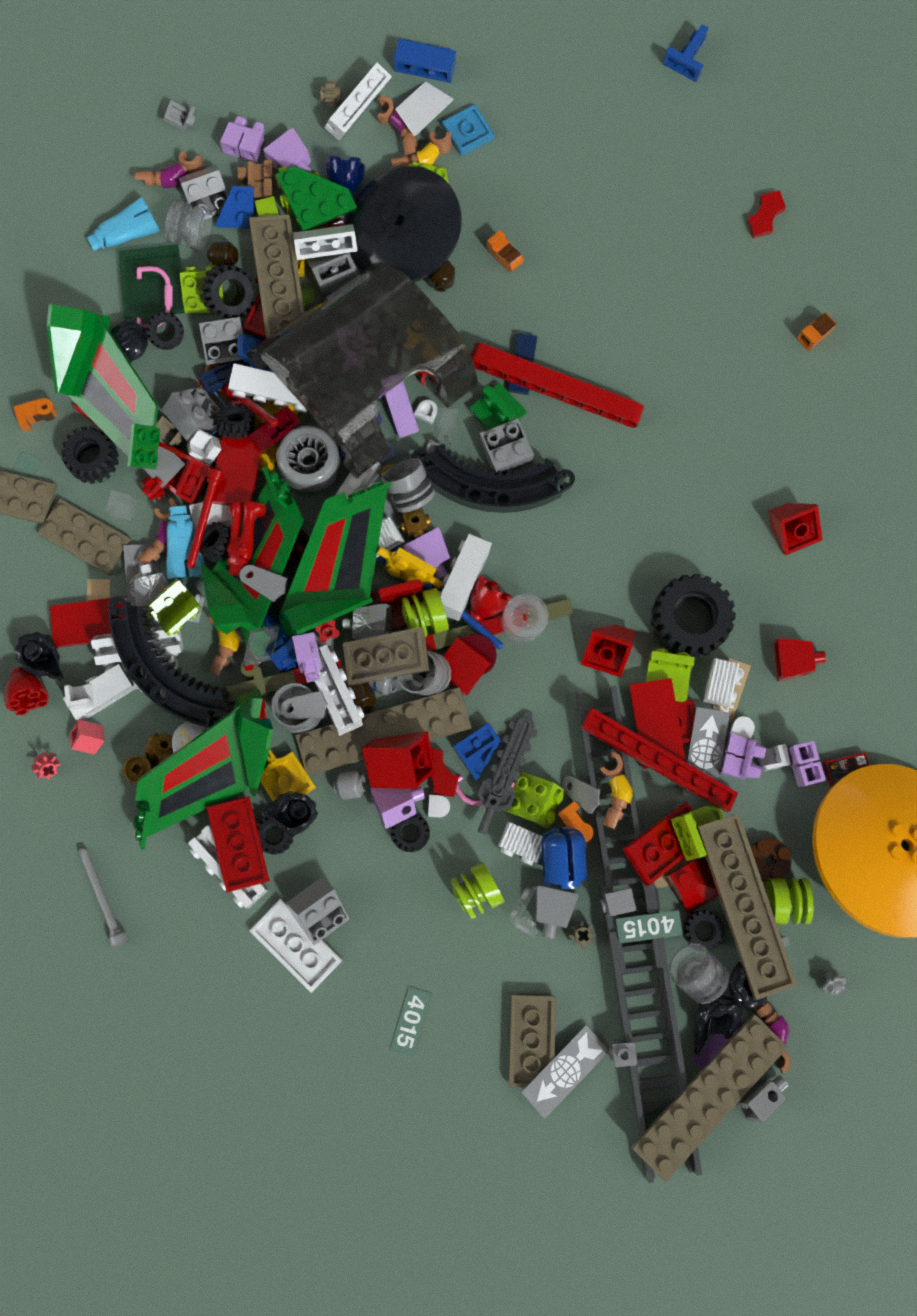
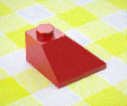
[768,503,823,556]
[581,624,636,677]
[665,857,719,914]

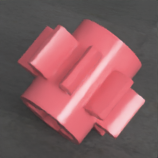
[31,752,60,779]

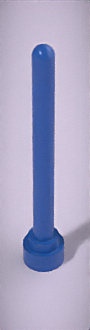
[422,583,503,649]

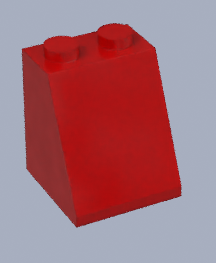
[362,731,436,789]

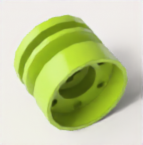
[401,588,449,637]
[450,861,505,920]
[765,878,814,925]

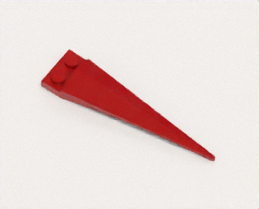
[72,405,213,504]

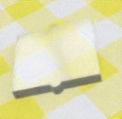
[243,625,280,666]

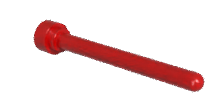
[224,382,278,427]
[187,469,225,569]

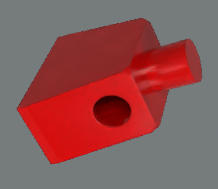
[773,638,826,682]

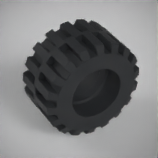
[200,265,256,319]
[61,426,119,484]

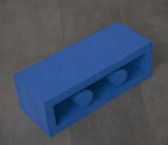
[394,39,456,83]

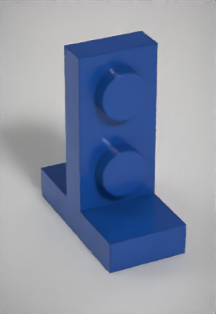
[663,24,709,82]

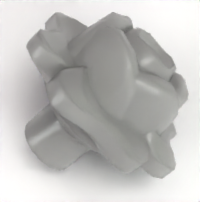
[821,971,847,995]

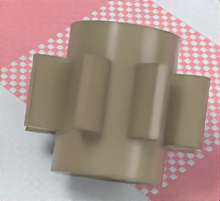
[320,81,341,107]
[568,922,597,950]

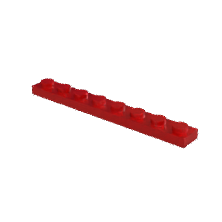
[580,708,738,813]

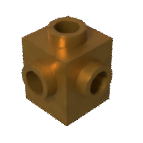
[400,508,431,540]
[143,732,174,766]

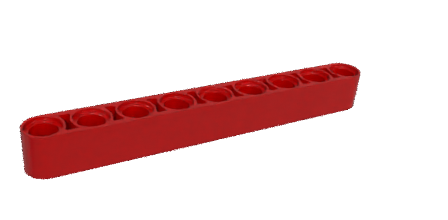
[467,343,644,428]

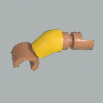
[391,130,452,168]
[207,617,239,676]
[600,752,633,829]

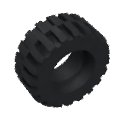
[651,574,736,658]

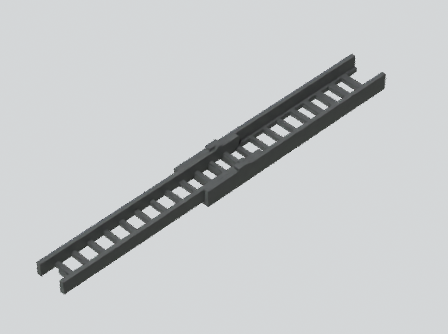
[575,686,702,1183]

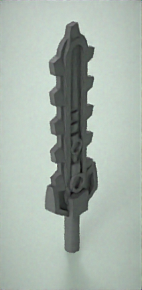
[477,711,538,835]

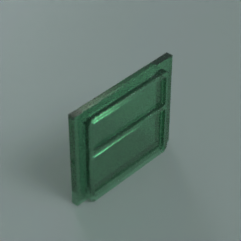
[118,244,185,319]

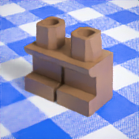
[237,160,274,204]

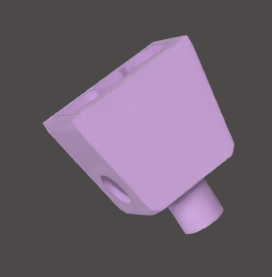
[263,128,311,172]
[404,527,450,580]
[370,786,425,829]

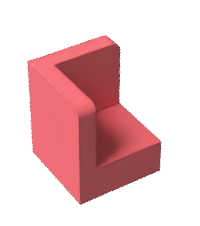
[69,720,105,754]

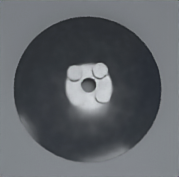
[347,166,462,285]

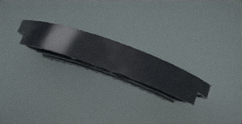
[411,444,575,513]
[108,596,232,728]

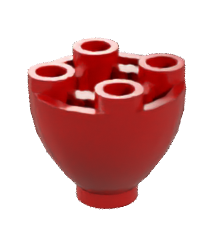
[468,574,514,622]
[4,667,49,716]

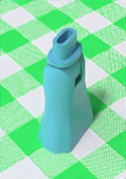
[87,196,160,251]
[166,506,205,581]

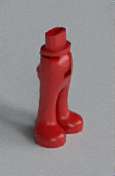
[227,501,266,576]

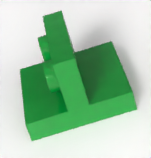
[469,382,527,430]

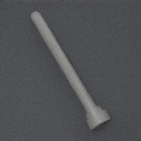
[79,847,129,948]

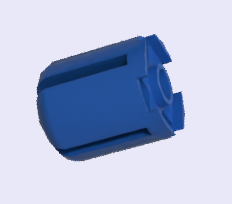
[541,827,587,889]

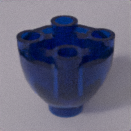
[326,156,365,198]

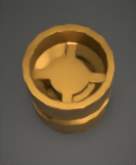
[123,755,155,784]

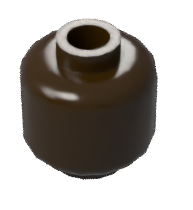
[207,241,239,266]
[428,260,455,292]
[351,683,377,713]

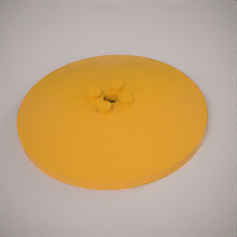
[812,764,917,938]

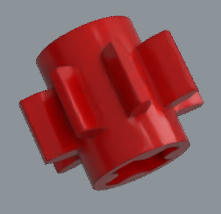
[141,476,167,501]

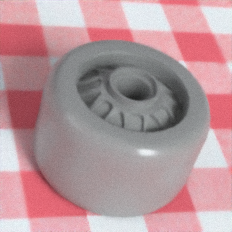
[276,426,341,494]

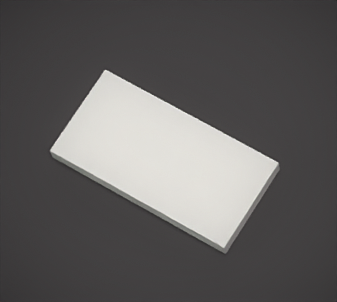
[249,899,342,993]

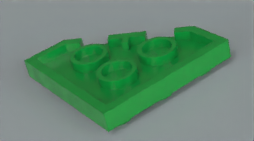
[275,166,357,231]

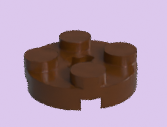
[751,838,791,882]

